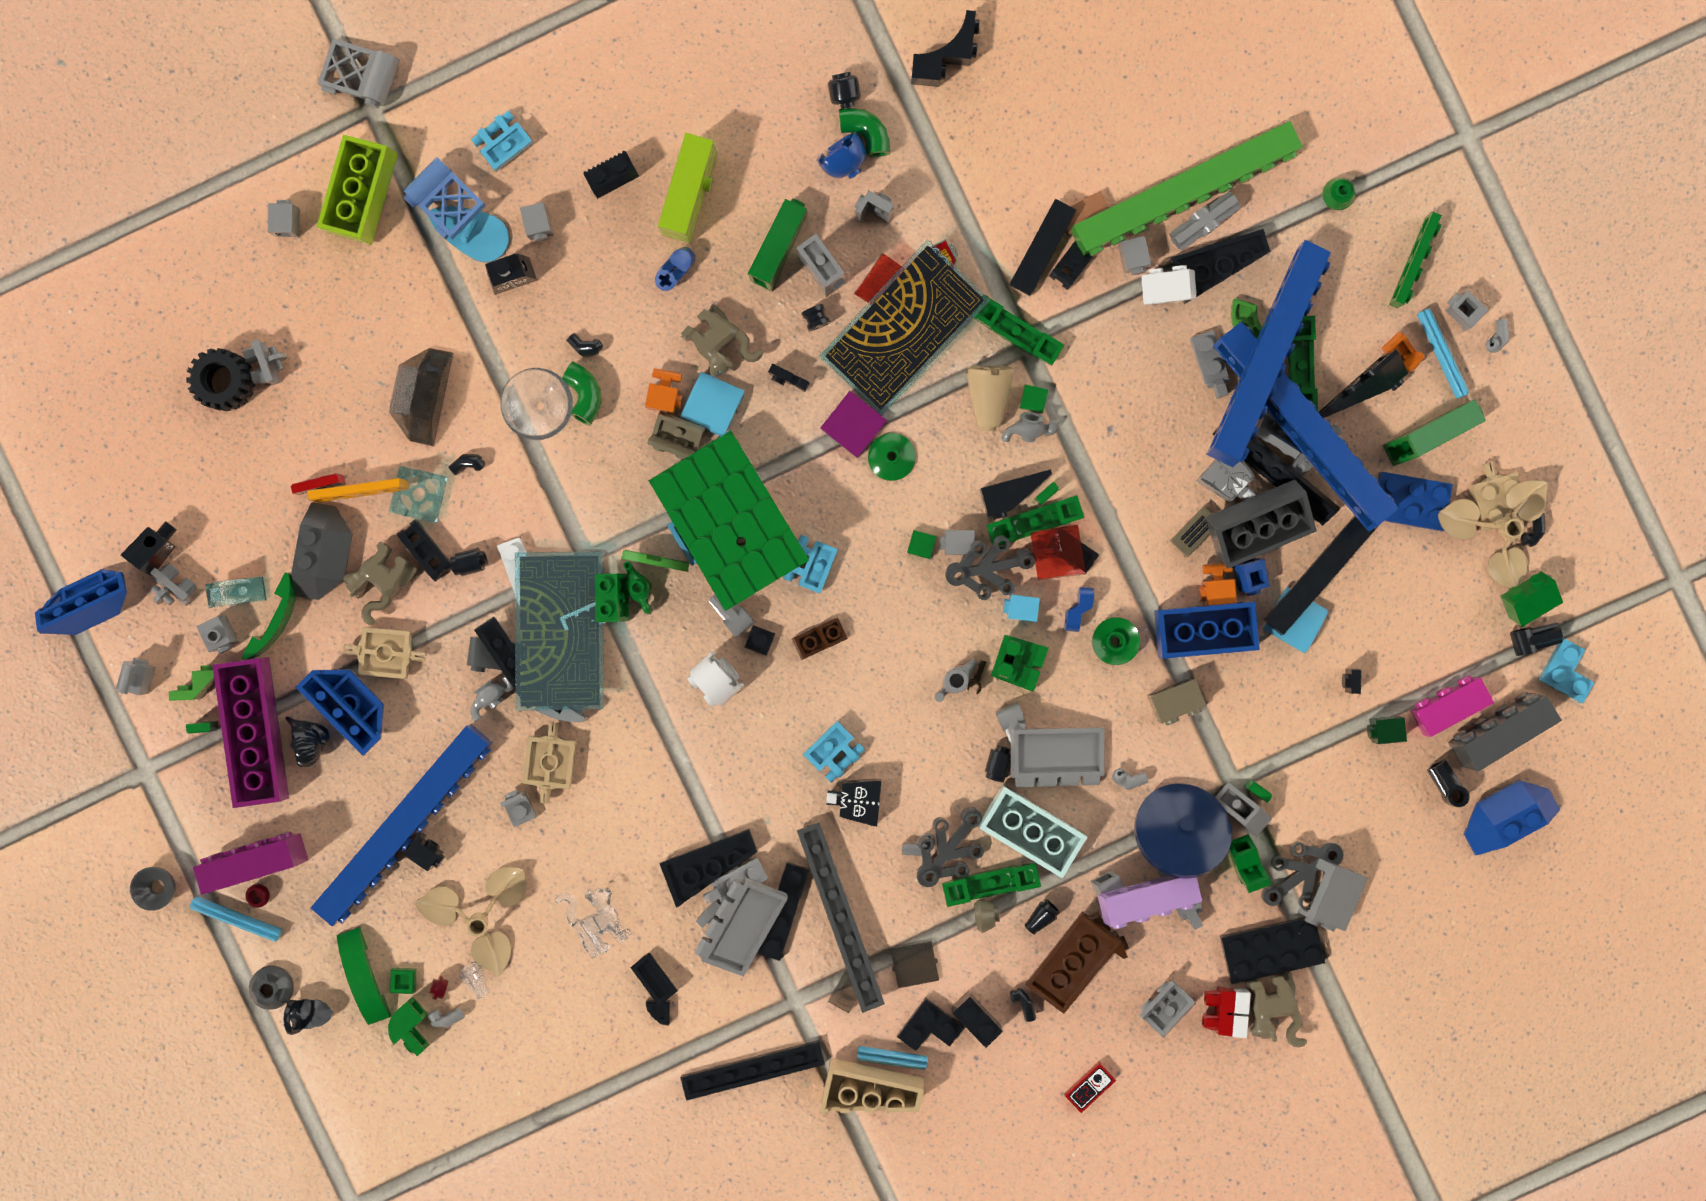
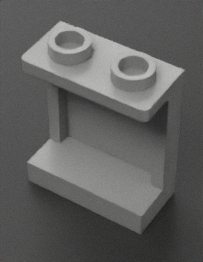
[796,234,845,297]
[1298,858,1368,932]

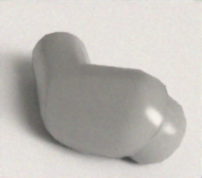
[1486,319,1509,353]
[1112,768,1148,790]
[428,1007,465,1027]

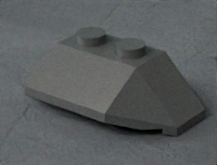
[292,502,353,600]

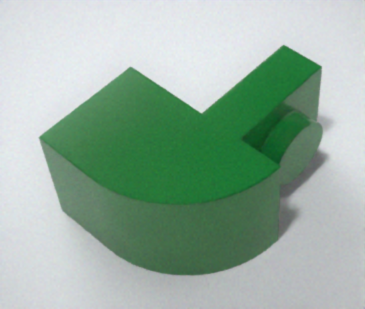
[1228,834,1271,893]
[388,996,430,1056]

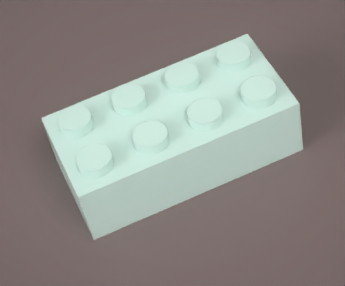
[978,784,1087,879]

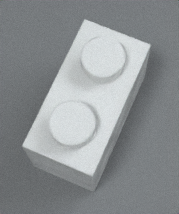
[1141,265,1197,305]

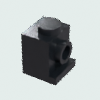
[404,833,445,872]

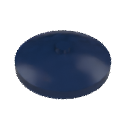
[1134,783,1232,878]

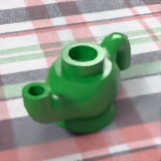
[623,561,653,615]

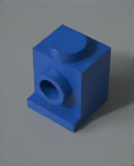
[1233,558,1270,596]

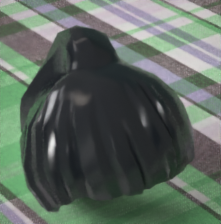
[285,716,330,767]

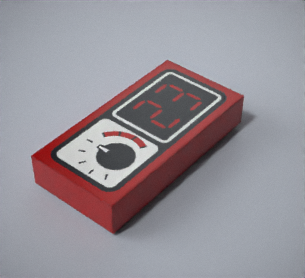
[291,473,346,495]
[1064,1062,1116,1113]

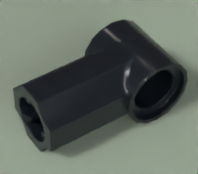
[1509,623,1563,656]
[1427,759,1470,807]

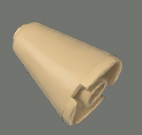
[966,366,1014,431]

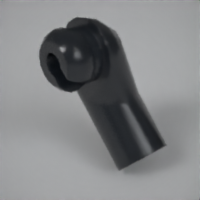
[566,333,603,356]
[1520,513,1546,547]

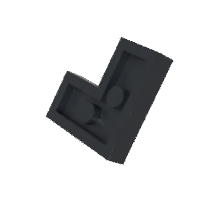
[897,997,964,1051]

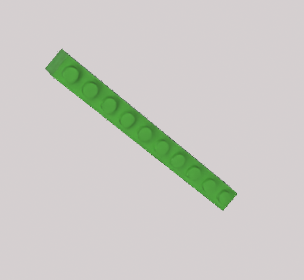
[1071,121,1303,256]

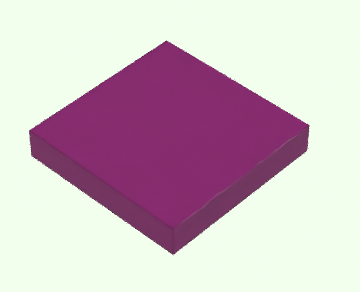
[820,391,887,458]

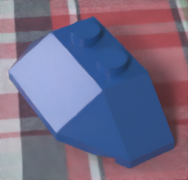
[35,569,127,635]
[296,670,384,756]
[1463,780,1560,855]

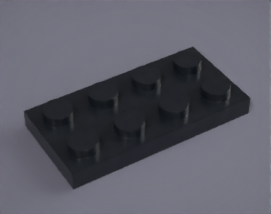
[1220,916,1325,984]

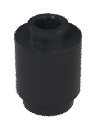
[450,547,488,576]
[985,745,1011,782]

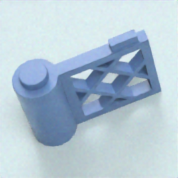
[403,157,486,240]

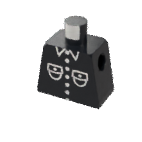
[485,253,537,295]
[826,778,882,827]

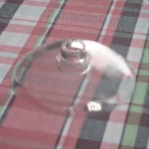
[501,368,573,440]

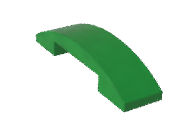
[971,294,1065,366]
[1288,315,1318,412]
[986,495,1085,546]
[241,572,296,660]
[942,863,1041,907]
[336,927,391,1025]

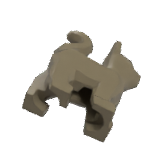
[681,303,763,377]
[343,541,419,625]
[1245,971,1307,1048]

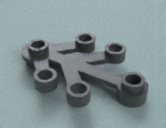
[945,535,1036,600]
[916,807,984,887]
[1261,842,1344,910]

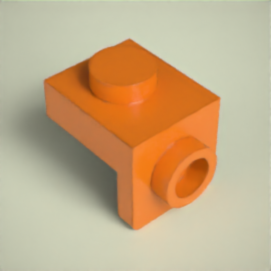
[1381,332,1425,373]

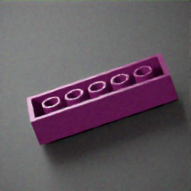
[212,657,289,808]

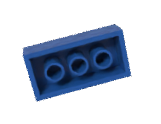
[1154,602,1260,659]

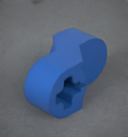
[655,247,695,291]
[1064,587,1094,632]

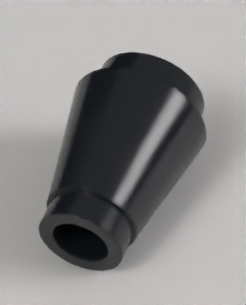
[1024,899,1060,935]

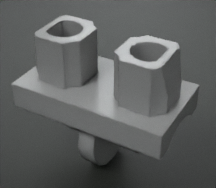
[242,339,287,385]
[150,563,197,606]

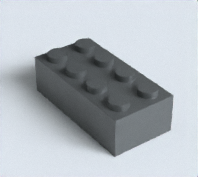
[1206,480,1317,569]
[1448,692,1562,772]

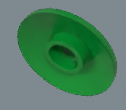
[868,433,916,481]
[1092,617,1140,665]

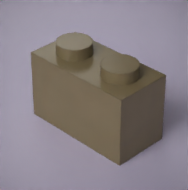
[1147,678,1207,725]

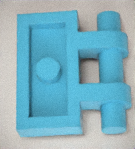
[471,110,533,172]
[783,535,838,594]
[803,721,866,783]

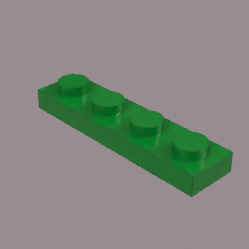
[1389,212,1442,308]

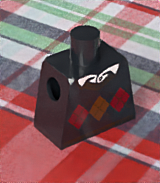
[120,521,177,576]

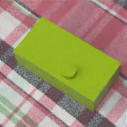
[658,132,717,243]
[317,134,398,245]

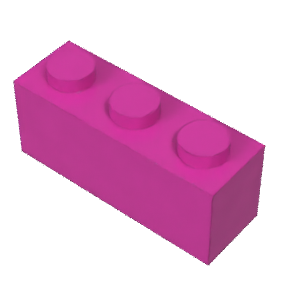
[1410,675,1494,737]

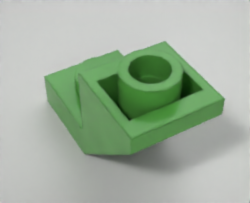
[169,665,215,701]

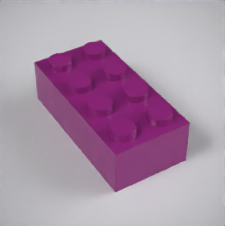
[193,831,309,895]

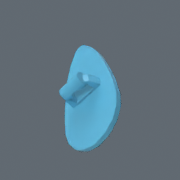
[429,206,510,263]

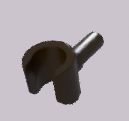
[967,660,987,694]

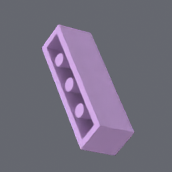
[1098,875,1202,929]

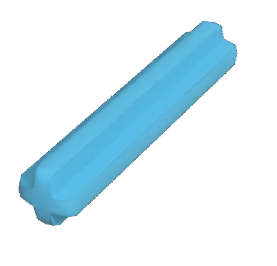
[857,1046,928,1070]

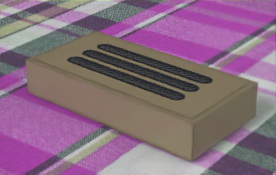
[1170,506,1212,557]

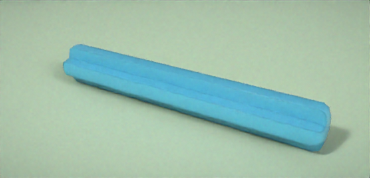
[1417,309,1469,398]
[190,896,282,942]

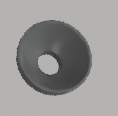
[130,867,176,911]
[249,965,294,1010]

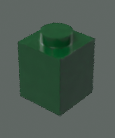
[1367,716,1407,744]

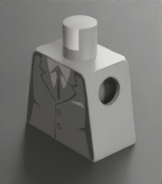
[1196,459,1257,502]

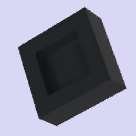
[745,625,776,656]
[1342,669,1361,694]

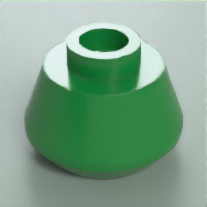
[1322,177,1356,210]

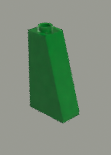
[748,198,808,291]
[1383,400,1486,466]

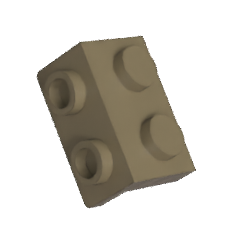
[647,411,705,460]

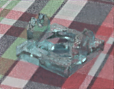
[389,466,448,523]

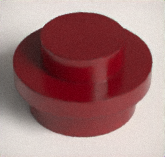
[245,884,270,908]
[429,975,448,1000]

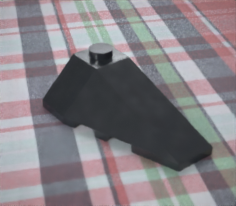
[1318,349,1408,418]

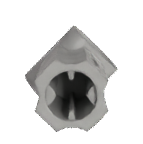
[708,595,755,637]
[995,702,1026,745]

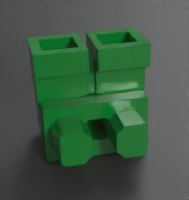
[991,635,1048,692]

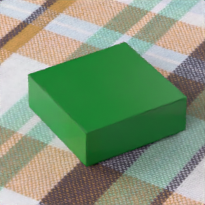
[1019,384,1048,414]
[1034,482,1059,505]
[907,530,937,560]
[186,721,219,734]
[1244,780,1273,803]
[390,968,417,994]

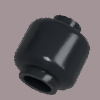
[828,71,861,109]

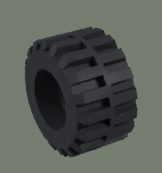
[186,348,256,411]

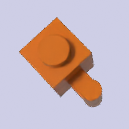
[645,368,683,415]
[1199,563,1237,605]

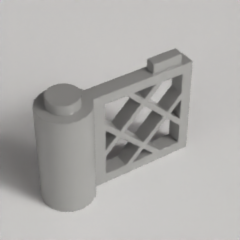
[318,39,400,109]

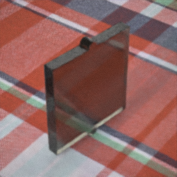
[891,941,939,988]

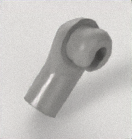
[902,833,935,856]

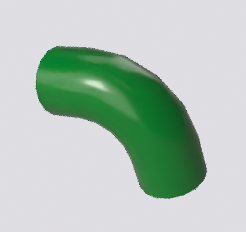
[839,108,891,157]
[561,361,602,426]

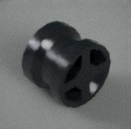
[801,304,830,331]

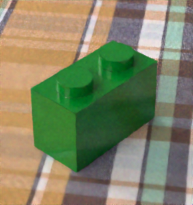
[1500,571,1563,627]

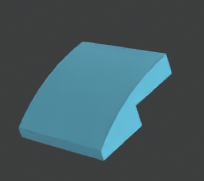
[680,371,745,436]
[1263,586,1329,654]

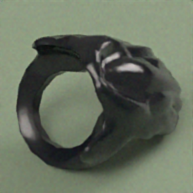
[282,999,333,1035]

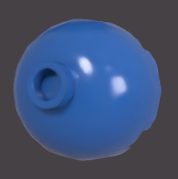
[817,132,866,179]

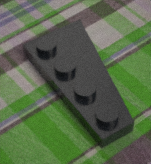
[1170,229,1271,305]
[659,828,758,908]

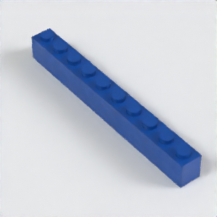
[1206,240,1331,467]
[1213,321,1399,532]
[311,724,493,927]

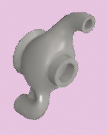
[1002,412,1058,442]
[935,658,977,702]
[470,677,514,722]

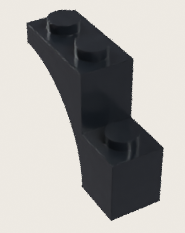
[911,10,980,87]

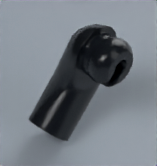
[448,453,485,475]
[1010,988,1036,1022]

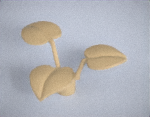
[1438,480,1548,589]
[415,867,526,976]

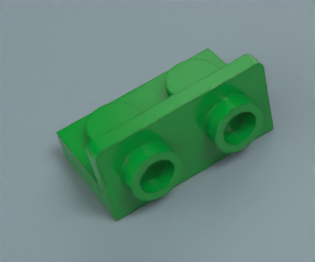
[595,573,630,622]

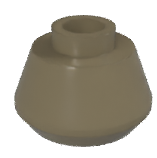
[974,900,1000,933]

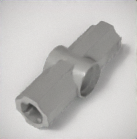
[1169,191,1241,251]

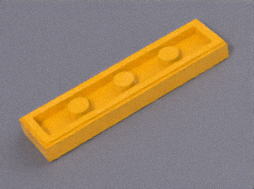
[307,478,409,502]

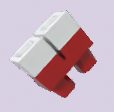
[1202,987,1251,1039]

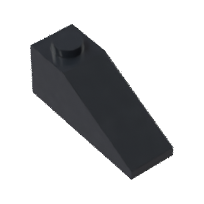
[980,469,1052,520]

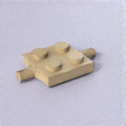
[1469,462,1523,543]
[343,627,427,679]
[522,721,577,804]

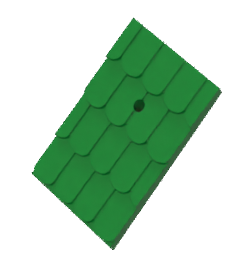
[648,430,809,611]

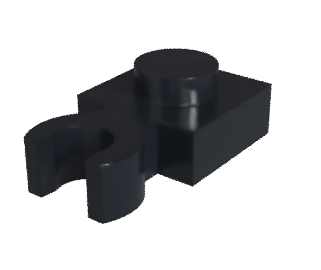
[768,363,810,392]

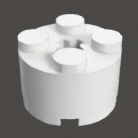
[687,651,744,707]

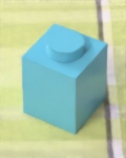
[1003,595,1040,622]

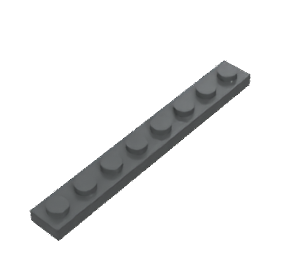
[796,822,885,1013]

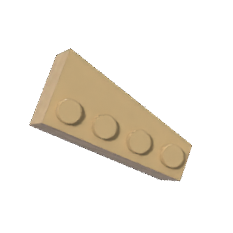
[820,1058,924,1113]

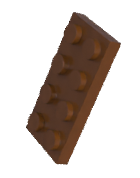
[1025,911,1121,1014]

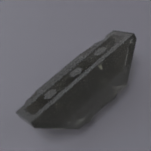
[389,348,454,446]

